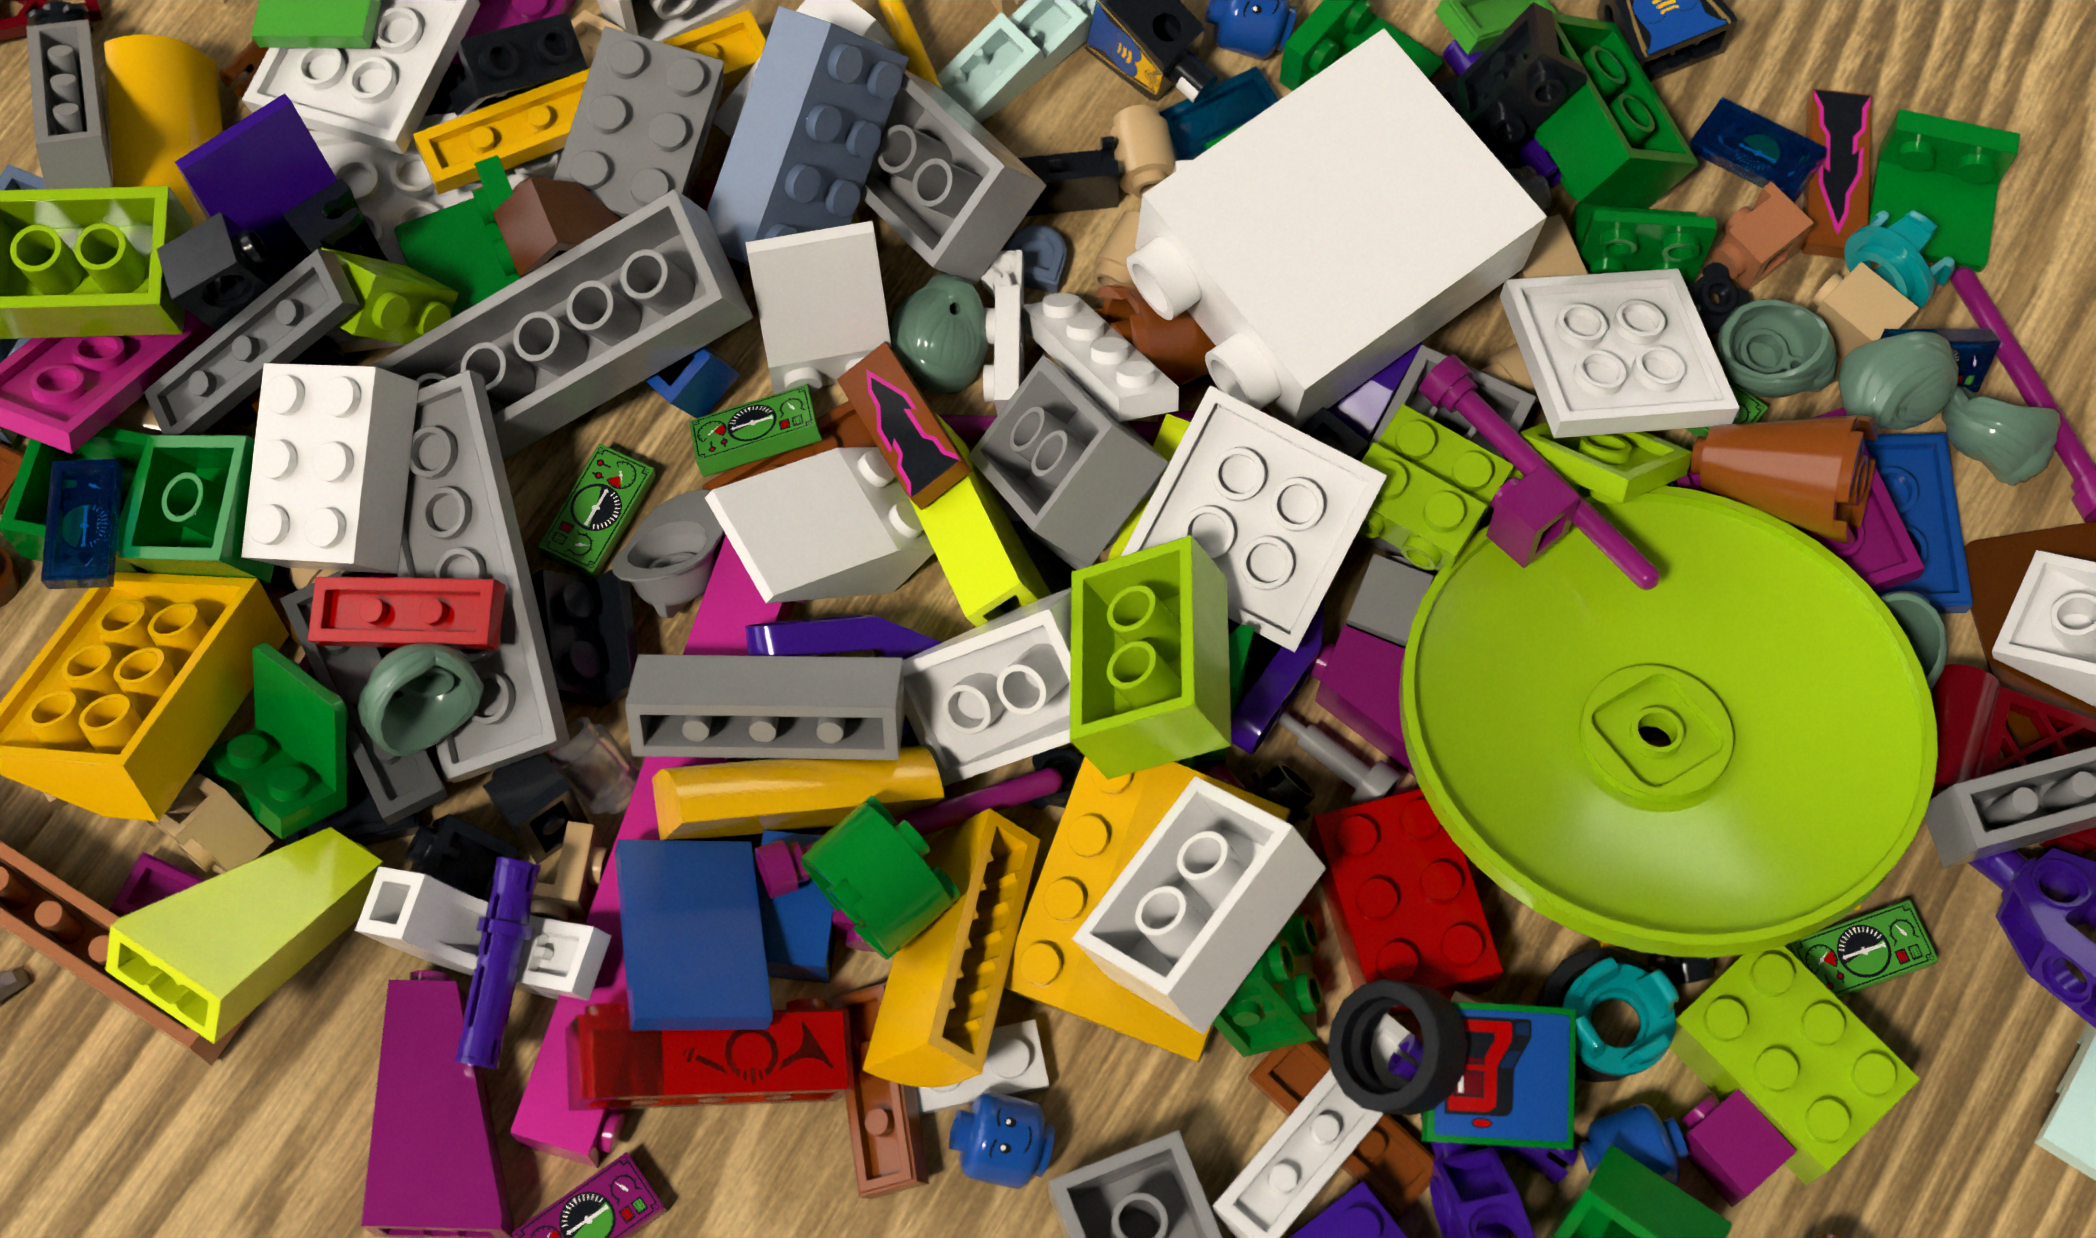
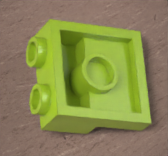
[1357,403,1514,571]
[1508,422,1693,504]

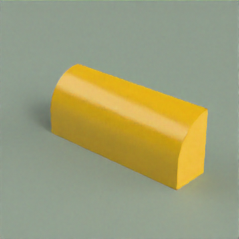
[104,34,222,229]
[652,745,944,841]
[863,808,1040,1088]

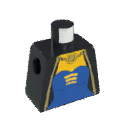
[1085,0,1218,104]
[1597,0,1738,82]

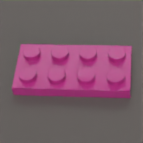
[0,310,217,454]

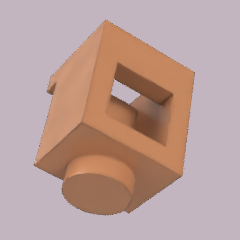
[1711,181,1814,292]

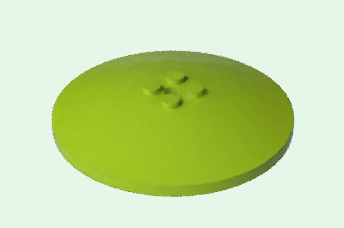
[1399,485,1938,957]

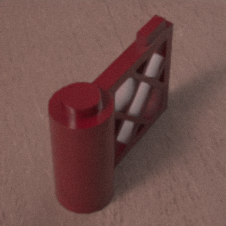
[1930,664,2096,857]

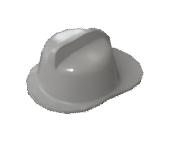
[612,489,725,618]

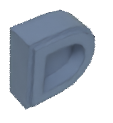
[1005,225,1067,294]

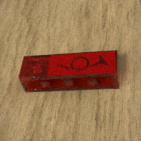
[565,998,854,1111]

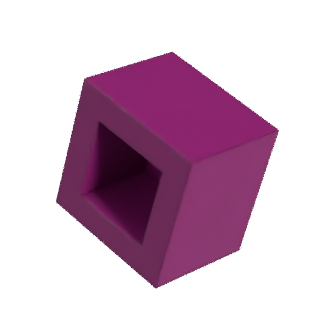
[1486,464,1580,568]

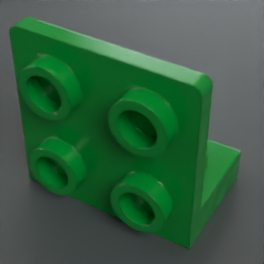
[1279,0,1442,91]
[1868,109,2020,272]
[394,155,522,318]
[1572,204,1717,284]
[201,642,349,840]
[1212,908,1323,1057]

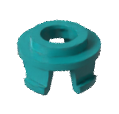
[1844,210,1955,310]
[1562,957,1679,1076]

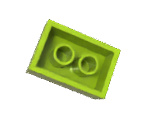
[0,186,192,339]
[1069,535,1231,780]
[1669,945,1920,1186]

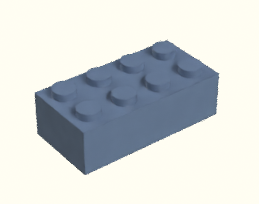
[706,6,909,265]

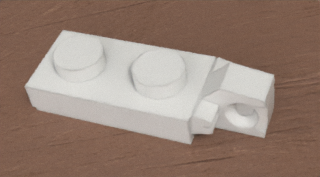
[981,250,1025,415]

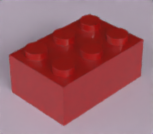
[1307,789,1503,1017]

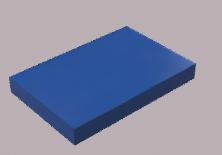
[1864,433,1973,614]
[615,840,773,1030]

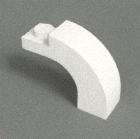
[355,866,611,1001]

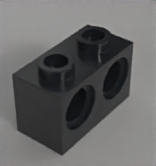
[156,212,297,331]

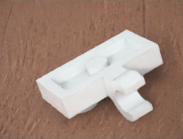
[915,1019,1049,1116]

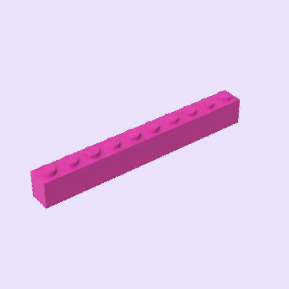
[510,536,806,1168]

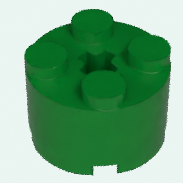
[800,795,962,960]

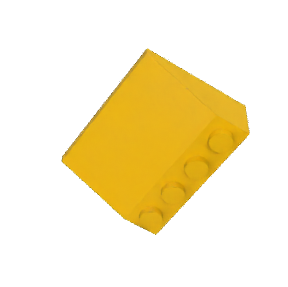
[0,571,289,822]
[1003,757,1291,1063]

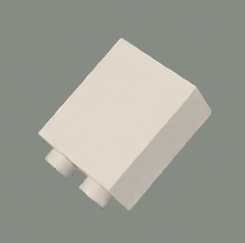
[1126,29,1547,430]

